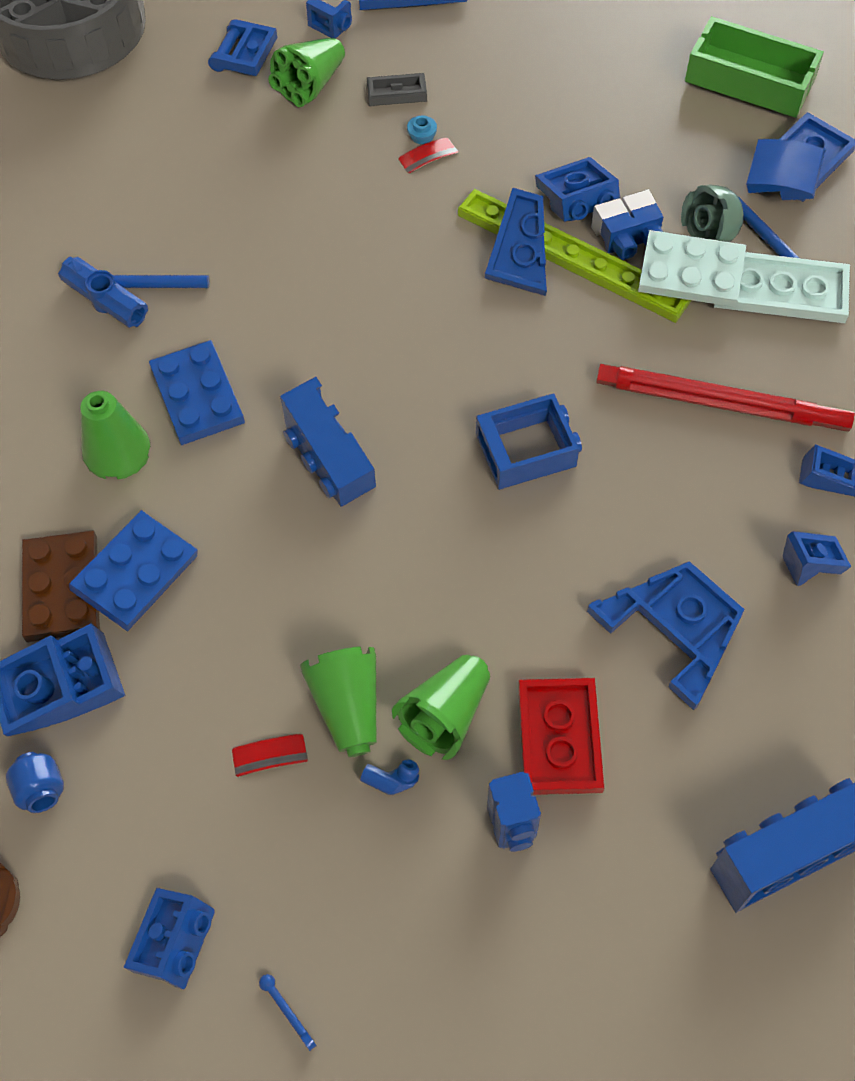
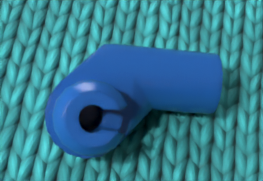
[360,760,419,795]

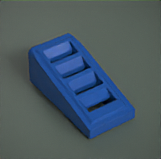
[799,444,855,497]

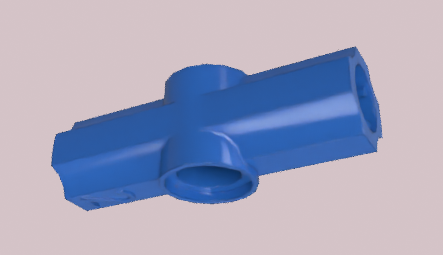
[58,256,148,328]

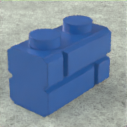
[487,771,541,852]

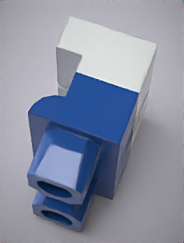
[591,189,664,260]

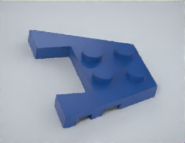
[587,561,745,710]

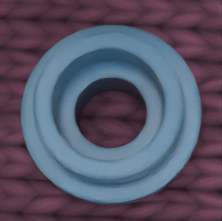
[407,115,437,144]

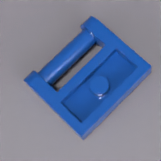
[208,19,278,76]

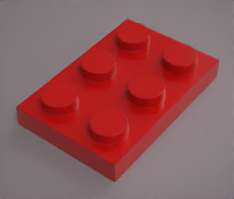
[518,678,604,795]

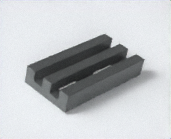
[366,73,427,106]

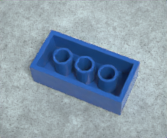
[710,778,855,913]

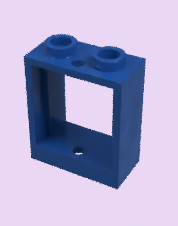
[476,393,582,490]

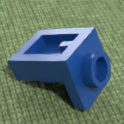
[306,0,352,39]

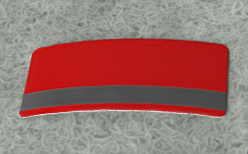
[398,138,458,173]
[232,734,308,777]

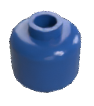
[6,752,64,813]

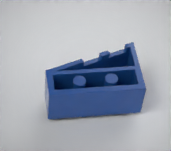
[280,377,376,507]

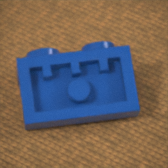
[123,888,215,989]

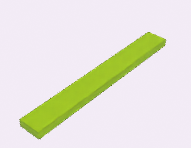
[458,188,691,323]

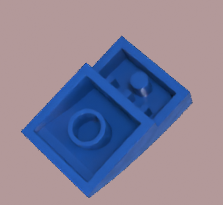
[0,624,126,737]

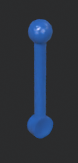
[259,974,317,1051]

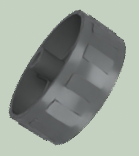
[0,0,146,79]

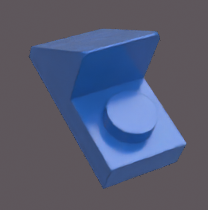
[783,531,851,586]

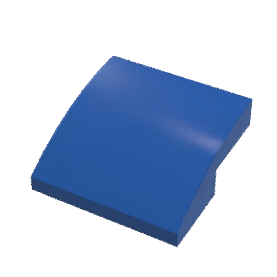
[746,139,824,200]

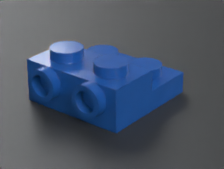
[535,157,620,222]

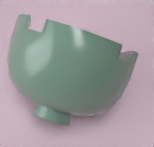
[681,184,744,242]

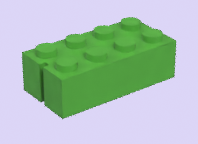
[685,16,824,118]

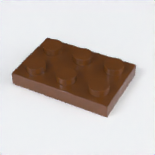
[22,530,100,642]

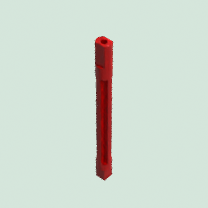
[597,364,855,432]

